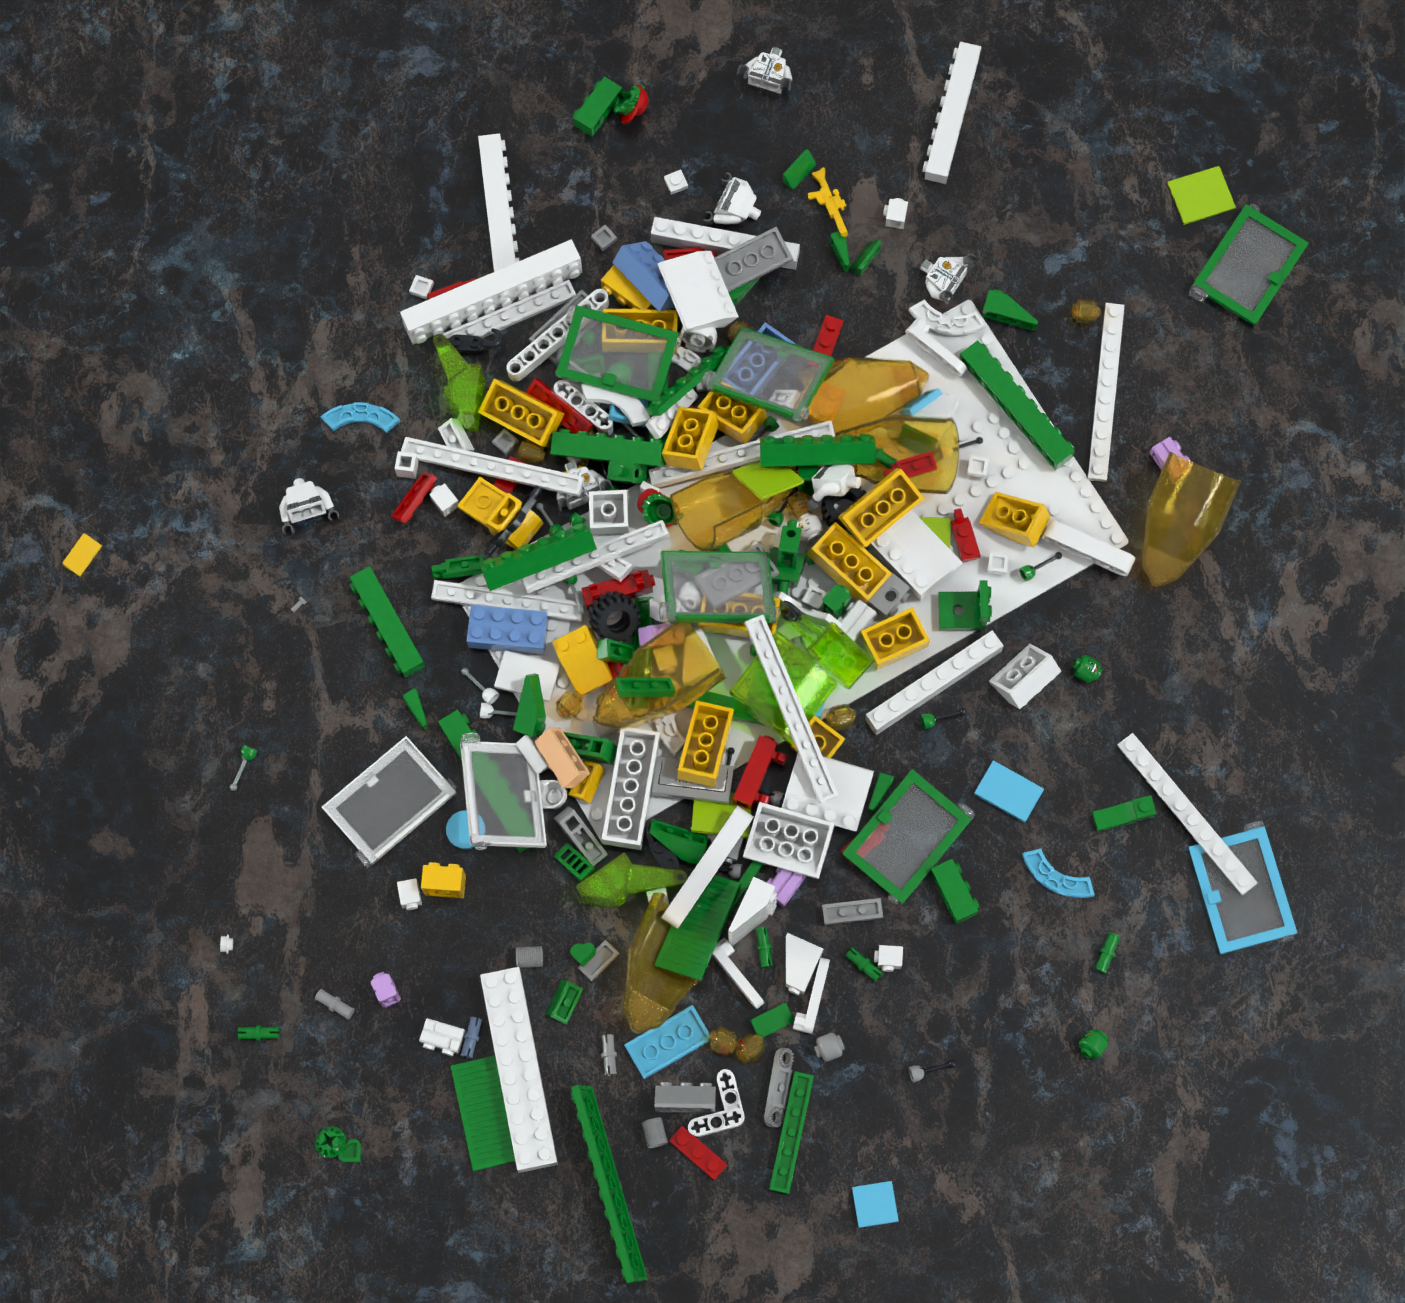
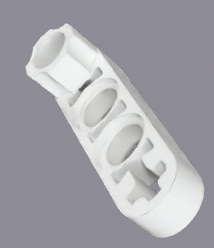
[905,317,967,377]
[554,380,613,436]
[712,938,764,1009]
[793,957,830,1034]

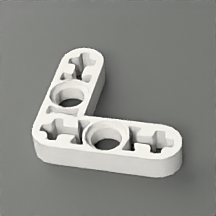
[688,1069,745,1137]

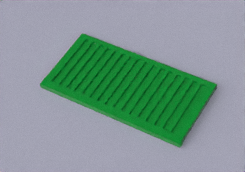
[654,875,742,981]
[451,1055,515,1172]

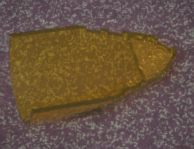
[796,356,929,437]
[835,415,959,494]
[1142,452,1242,587]
[670,466,798,551]
[593,622,727,730]
[622,892,699,1034]

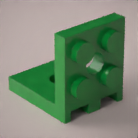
[938,580,992,631]

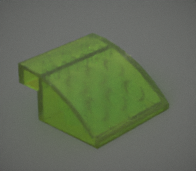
[729,630,838,745]

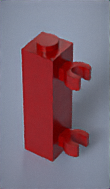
[581,569,656,611]
[733,735,787,810]

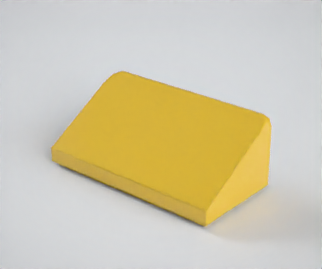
[62,533,102,577]
[568,760,605,804]

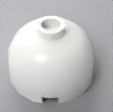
[679,327,717,353]

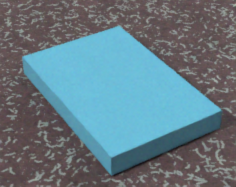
[974,760,1044,823]

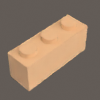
[535,727,590,788]

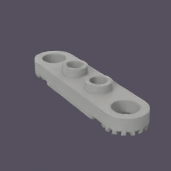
[764,1048,794,1127]

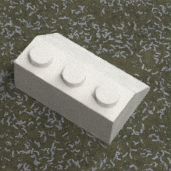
[989,644,1061,709]

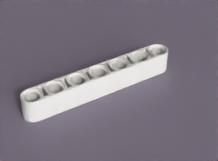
[507,289,609,381]
[661,806,754,929]

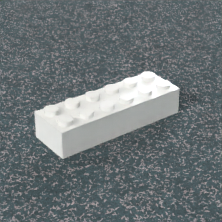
[602,726,660,850]

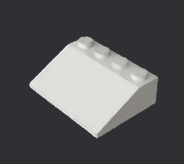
[658,251,738,331]
[869,510,963,601]
[782,753,874,831]
[743,802,835,879]
[728,877,777,946]

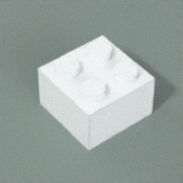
[589,490,629,535]

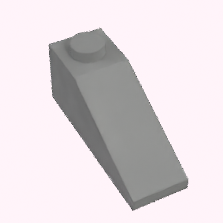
[553,806,608,866]

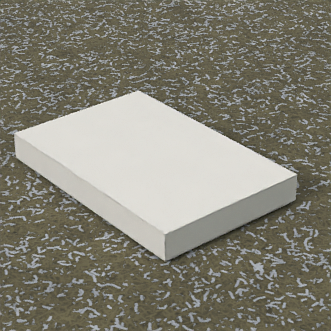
[494,650,561,702]

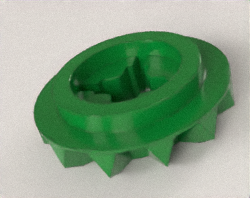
[314,1126,346,1158]

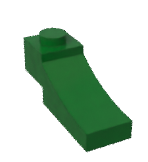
[1092,795,1156,832]

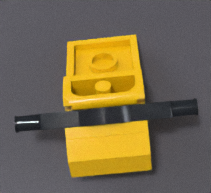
[457,477,543,557]

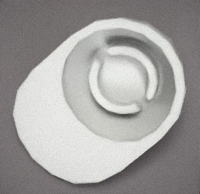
[530,780,567,809]

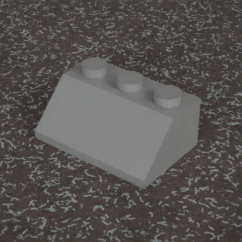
[655,1082,716,1113]

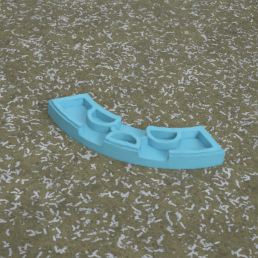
[320,402,400,433]
[1022,849,1095,898]

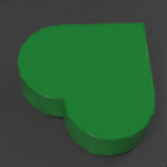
[570,943,597,967]
[338,1139,362,1163]

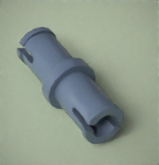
[460,1017,482,1059]

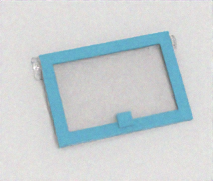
[1189,821,1297,955]

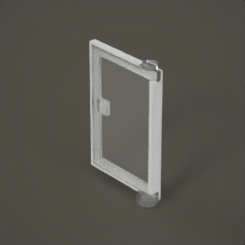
[460,733,547,850]
[322,736,457,868]

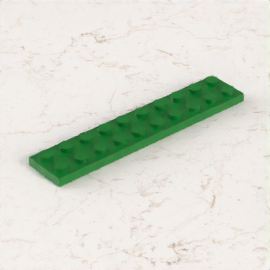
[571,1085,648,1283]

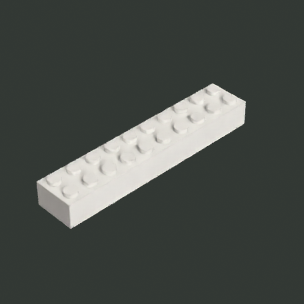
[400,239,583,344]
[480,967,558,1173]

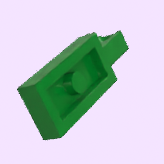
[432,554,484,579]

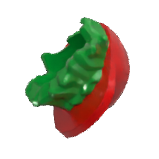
[613,84,648,124]
[636,488,683,527]

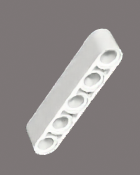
[1042,520,1135,576]

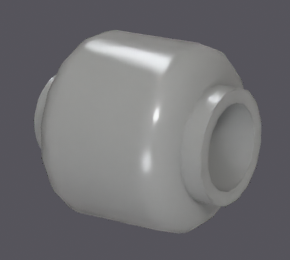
[814,1033,845,1062]

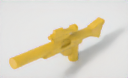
[808,167,848,237]

